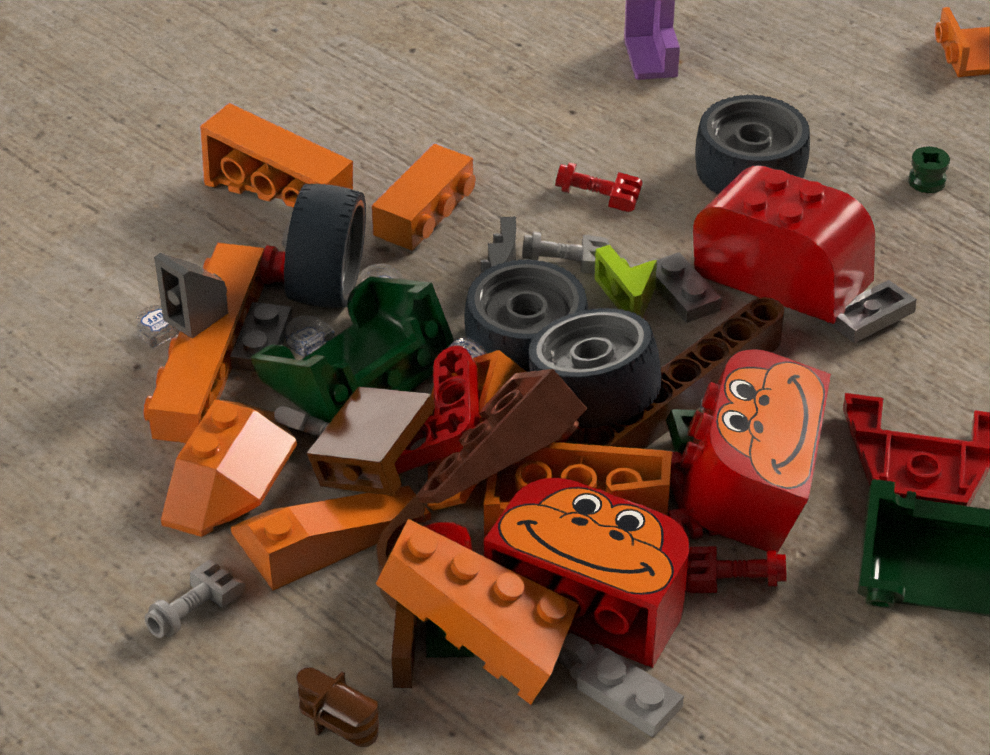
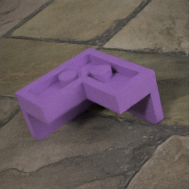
[624,0,680,80]

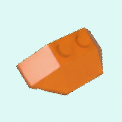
[161,399,297,537]

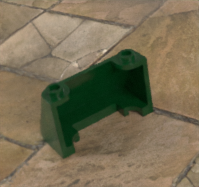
[250,276,455,423]
[857,479,990,617]

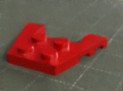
[843,393,990,506]

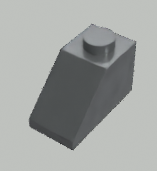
[154,253,228,338]

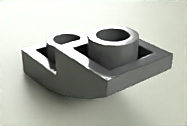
[481,216,516,273]

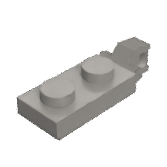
[558,632,684,737]

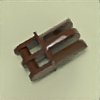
[296,667,379,747]

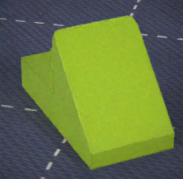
[594,244,657,318]

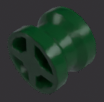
[908,146,950,193]

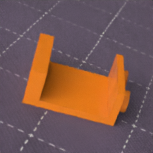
[935,7,990,77]

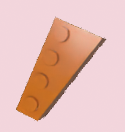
[200,103,353,208]
[484,442,672,538]
[376,519,579,705]

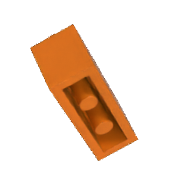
[372,144,476,251]

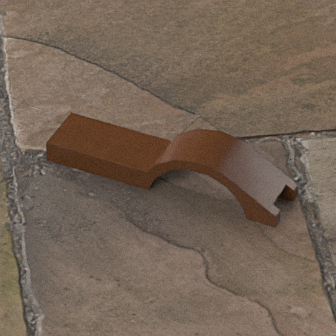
[376,497,426,688]

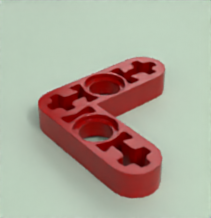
[394,345,480,474]

